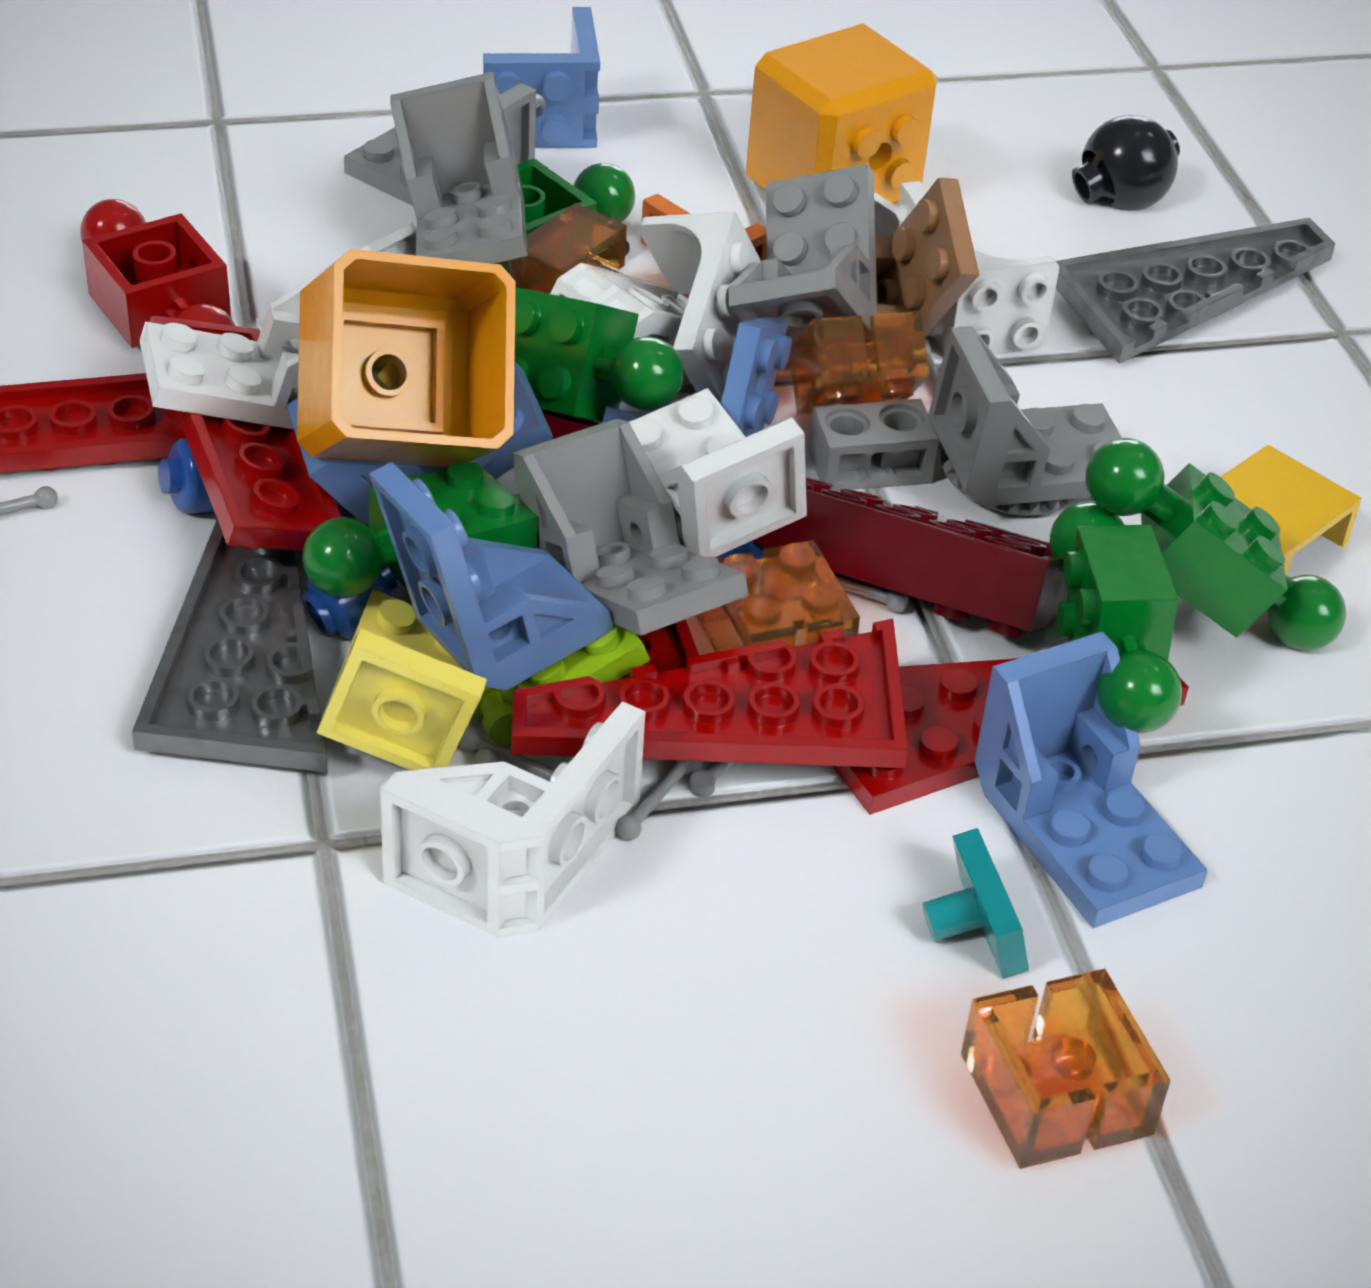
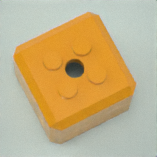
[745,23,938,204]
[297,249,516,467]

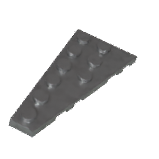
[1056,217,1336,363]
[132,520,328,773]

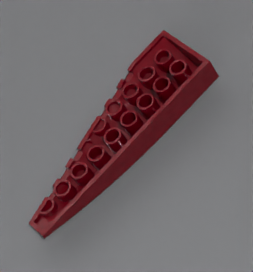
[541,409,1068,638]

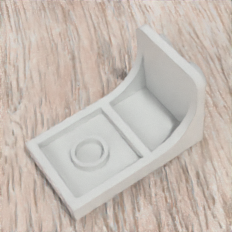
[895,181,1059,355]
[638,211,761,404]

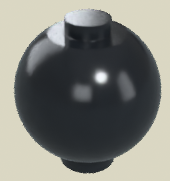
[1072,115,1180,210]

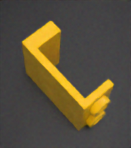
[1220,445,1362,575]

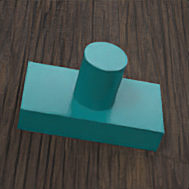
[922,828,1029,979]

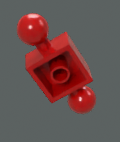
[80,199,236,348]

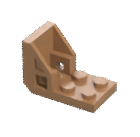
[788,178,980,365]

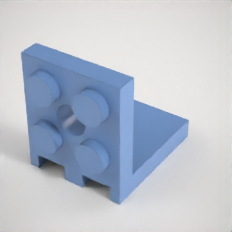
[483,7,601,148]
[602,316,792,437]

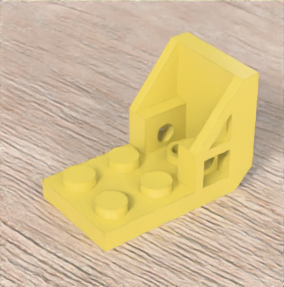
[316,589,487,770]

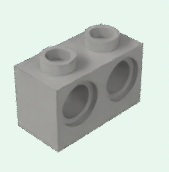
[808,399,939,491]

